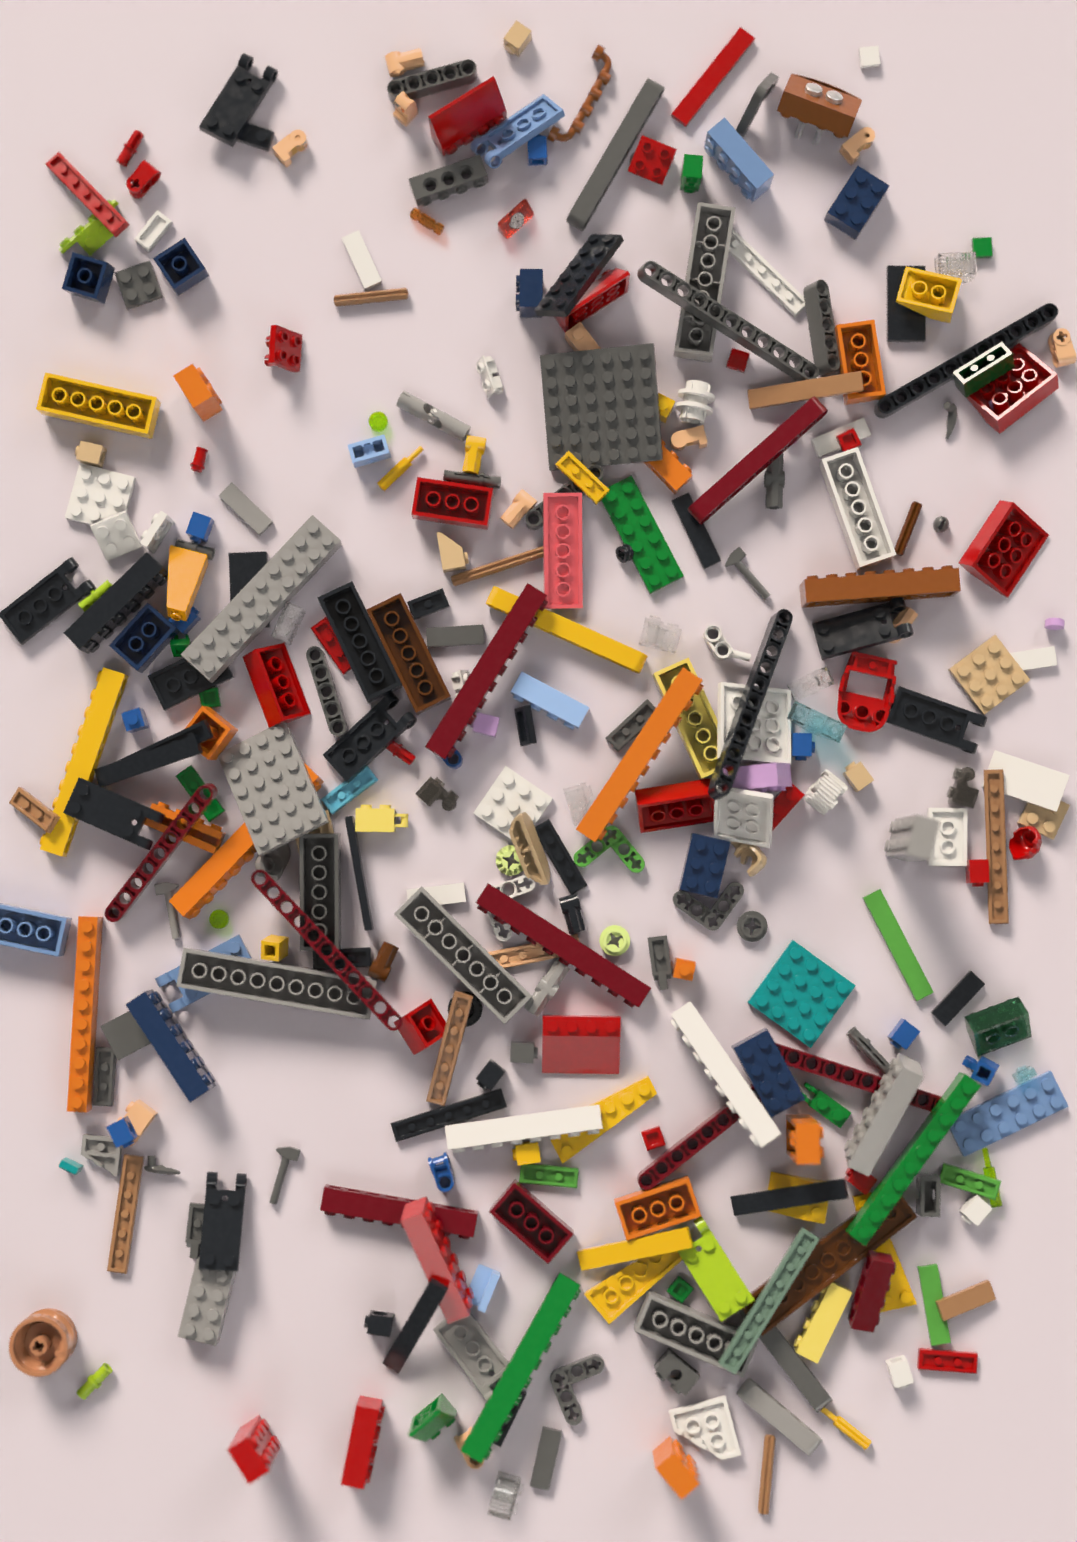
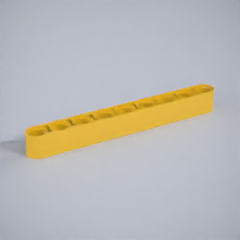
[485,586,648,674]

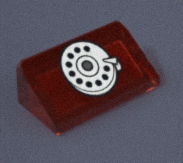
[498,199,534,239]

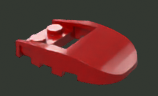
[837,651,897,732]

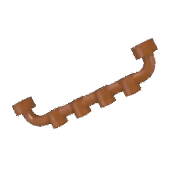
[547,44,612,143]

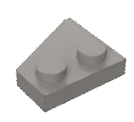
[81,1134,122,1176]

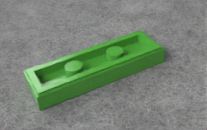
[519,1163,579,1188]
[940,1163,1001,1200]

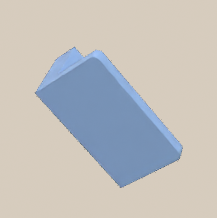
[469,1264,500,1313]

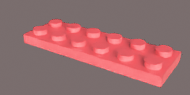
[543,493,583,609]

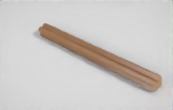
[451,546,543,586]

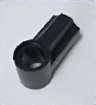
[559,893,585,934]

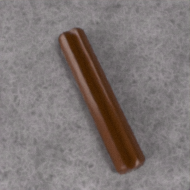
[894,501,922,556]

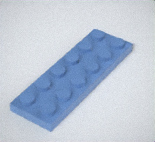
[950,1071,1069,1157]

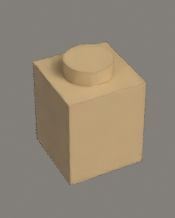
[503,20,532,57]
[75,441,107,468]
[843,761,874,792]

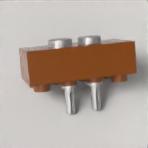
[777,73,862,146]

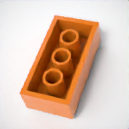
[835,320,886,405]
[786,1114,824,1164]
[614,1175,701,1240]

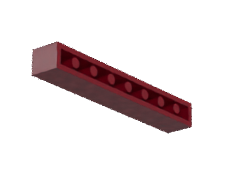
[320,1184,478,1239]

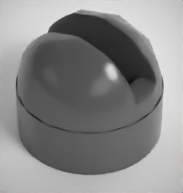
[933,516,949,532]

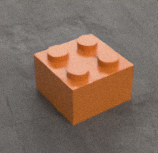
[185,706,238,760]

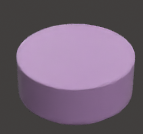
[1045,618,1065,630]

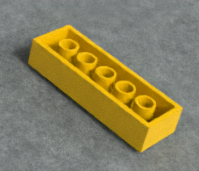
[36,372,161,439]

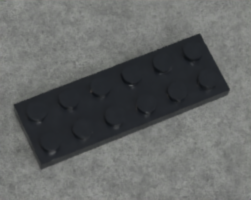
[535,234,624,317]

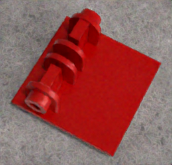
[628,135,677,185]

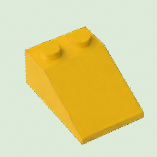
[896,267,962,323]
[768,1171,828,1224]

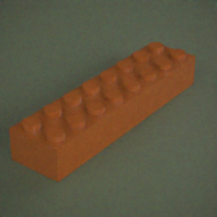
[799,565,961,608]

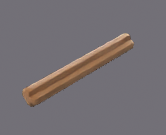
[334,288,409,306]
[758,1434,776,1515]

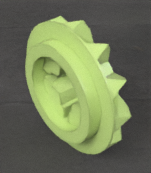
[496,845,523,876]
[599,925,630,956]

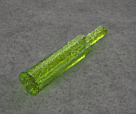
[982,1148,1003,1208]

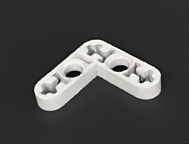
[487,875,535,941]

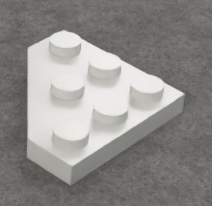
[669,1395,741,1460]

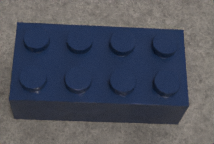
[731,1028,805,1118]

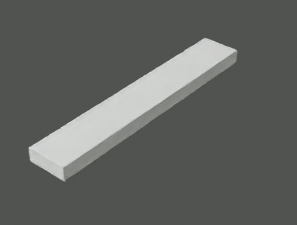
[729,228,805,317]

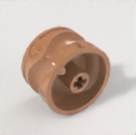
[9,1308,77,1377]

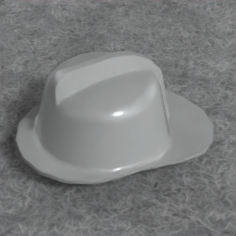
[255,843,290,881]

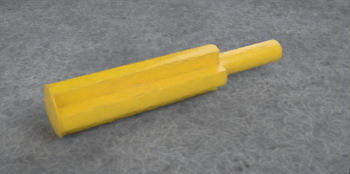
[377,446,424,491]
[820,1407,871,1450]

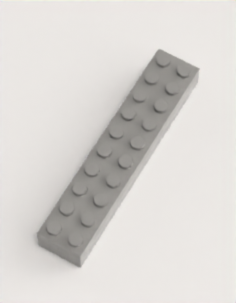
[181,515,342,683]
[176,947,377,1020]

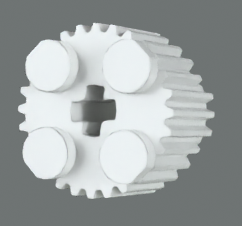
[803,769,848,815]

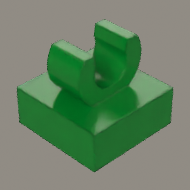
[170,635,191,657]

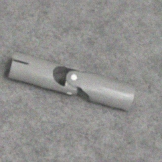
[396,391,471,442]

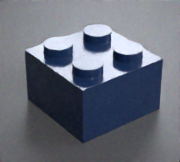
[153,238,209,296]
[62,252,115,304]
[516,269,543,318]

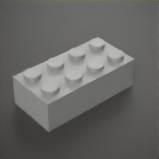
[178,1257,236,1346]

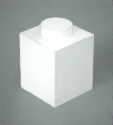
[959,1193,993,1226]
[885,1355,914,1389]

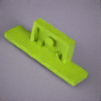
[58,200,119,256]

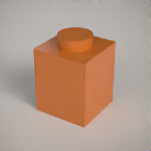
[672,957,696,981]

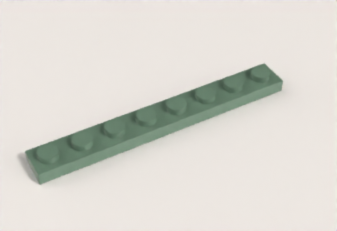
[718,1227,819,1375]

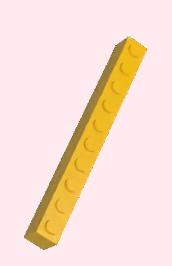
[39,667,129,857]

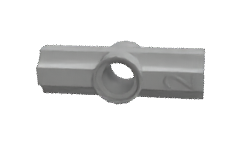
[524,959,570,1017]

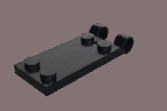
[199,53,278,147]
[0,557,96,645]
[812,597,914,660]
[886,686,988,754]
[323,692,417,783]
[63,777,165,850]
[198,1172,247,1272]

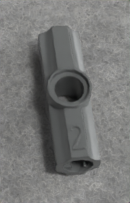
[764,453,785,509]

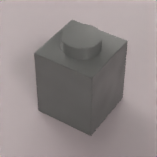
[510,1041,538,1064]

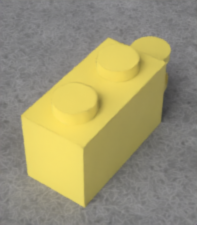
[355,805,408,832]

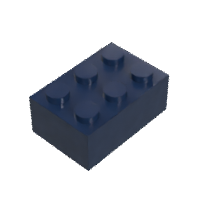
[824,166,890,240]
[109,603,180,673]
[678,833,730,898]

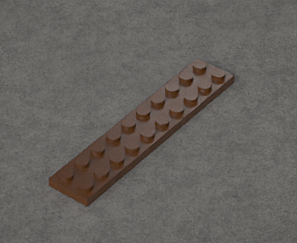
[742,1196,917,1336]

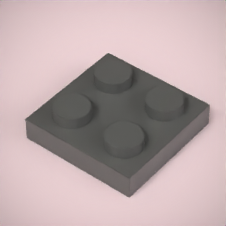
[114,260,163,310]

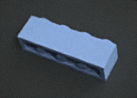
[511,672,589,730]

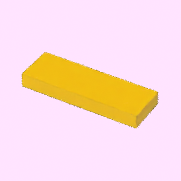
[555,451,610,505]

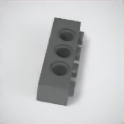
[409,154,488,206]

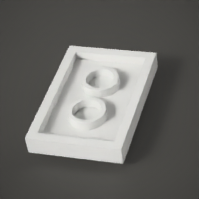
[927,808,967,866]

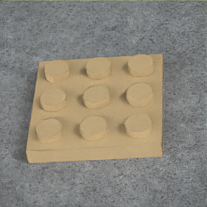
[948,635,1030,715]

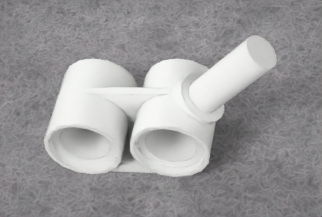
[703,625,751,661]

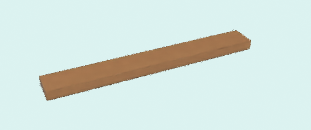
[983,769,1009,924]

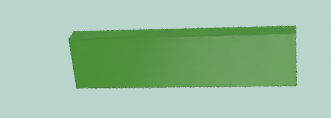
[917,1264,951,1346]

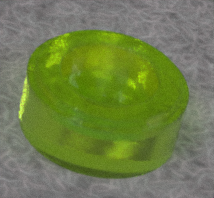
[369,412,388,432]
[209,910,229,929]

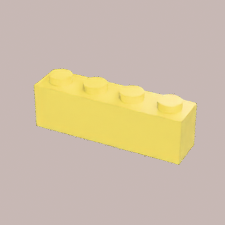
[793,1281,852,1364]

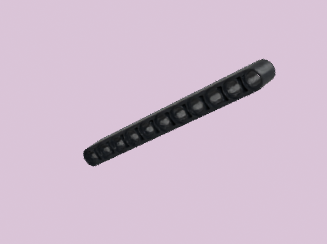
[874,303,1058,418]
[708,609,793,800]

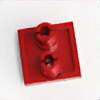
[264,325,302,373]

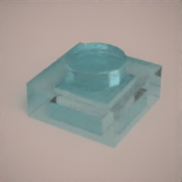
[1012,1065,1037,1083]

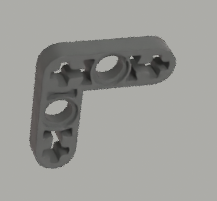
[736,72,779,137]
[673,882,744,930]
[550,1354,604,1426]

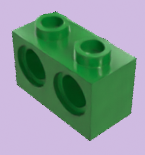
[680,154,703,193]

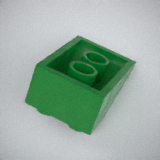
[408,1393,457,1442]

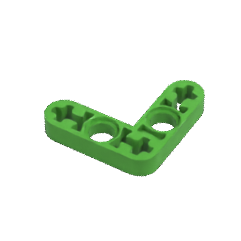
[574,826,645,873]

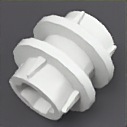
[675,380,716,425]

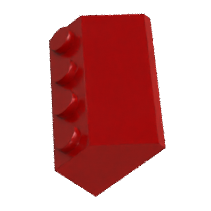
[243,643,311,728]
[634,778,714,833]

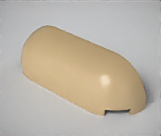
[509,812,550,885]

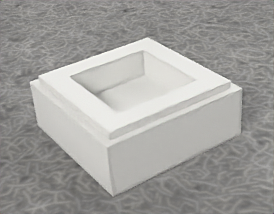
[859,46,880,68]

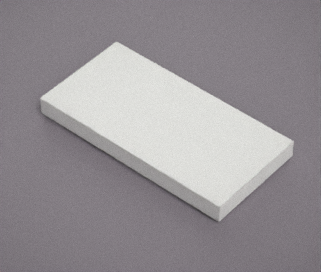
[982,750,1070,812]

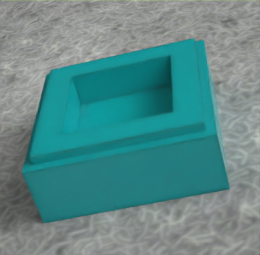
[59,1157,83,1175]

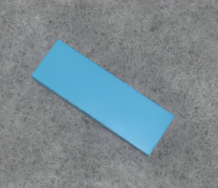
[321,766,378,815]

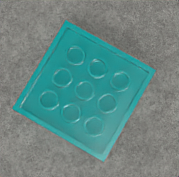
[748,940,856,1048]

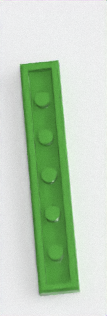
[863,889,934,1001]

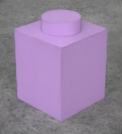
[470,712,500,737]

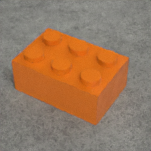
[173,364,222,422]
[652,1436,700,1500]

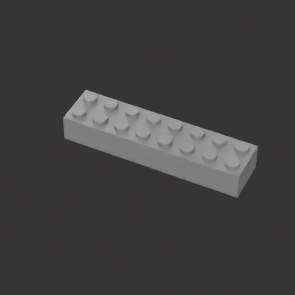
[673,202,735,362]
[394,886,532,1024]

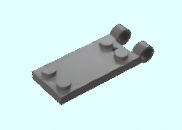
[433,1312,509,1401]

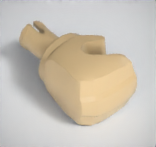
[730,841,767,877]

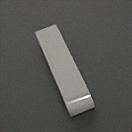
[736,1377,822,1456]

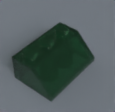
[964,996,1032,1057]

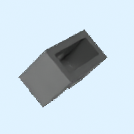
[916,1174,940,1217]
[654,1347,700,1396]

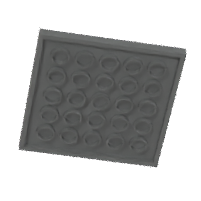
[540,343,663,471]

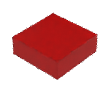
[726,348,750,373]
[836,428,862,452]
[641,1126,666,1151]

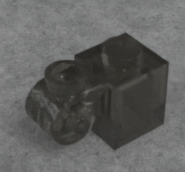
[947,767,979,809]
[415,777,459,811]

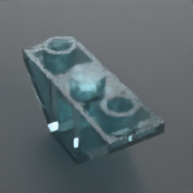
[787,701,847,743]

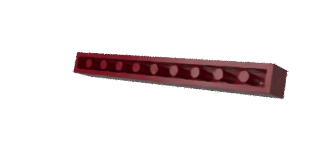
[425,583,548,760]
[475,883,651,1008]

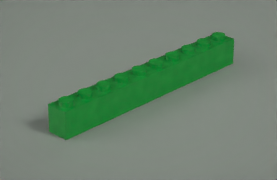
[845,1072,981,1246]
[461,1272,581,1463]

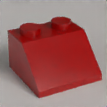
[393,999,446,1055]

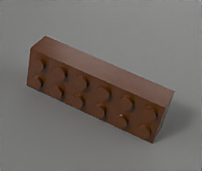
[366,593,452,715]

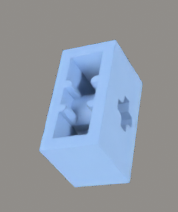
[348,435,391,468]

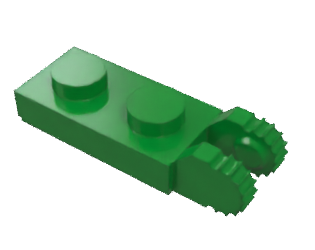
[802,1082,851,1128]

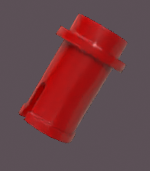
[190,447,208,473]

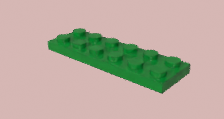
[601,475,684,594]

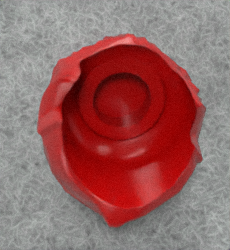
[1009,826,1042,860]

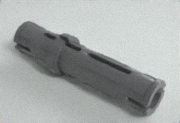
[443,470,501,489]
[846,1026,890,1075]

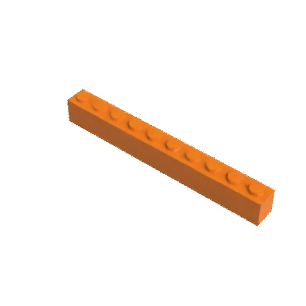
[576,667,704,842]
[169,763,324,919]
[67,916,103,1112]

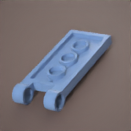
[470,94,565,169]
[155,934,252,1013]

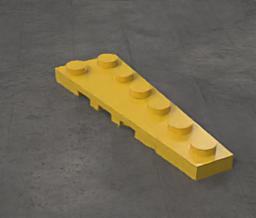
[551,1076,657,1164]
[852,1192,917,1313]
[584,1240,694,1324]

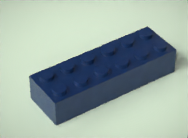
[125,989,216,1102]

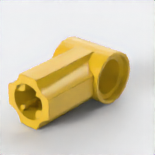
[462,435,486,474]

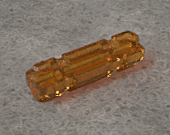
[410,208,444,235]

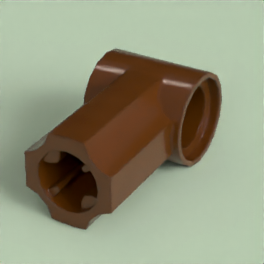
[367,941,399,983]

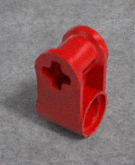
[126,160,161,199]

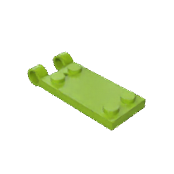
[677,1216,754,1322]

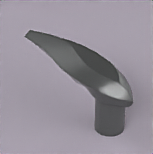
[943,402,957,439]
[144,1156,181,1175]

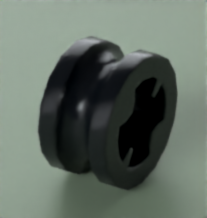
[616,544,634,563]

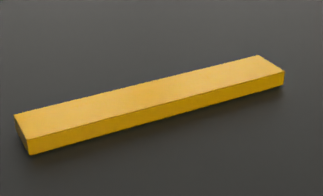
[577,1227,693,1271]

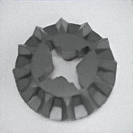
[736,911,768,942]

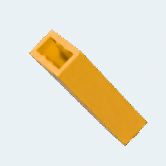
[167,545,208,622]

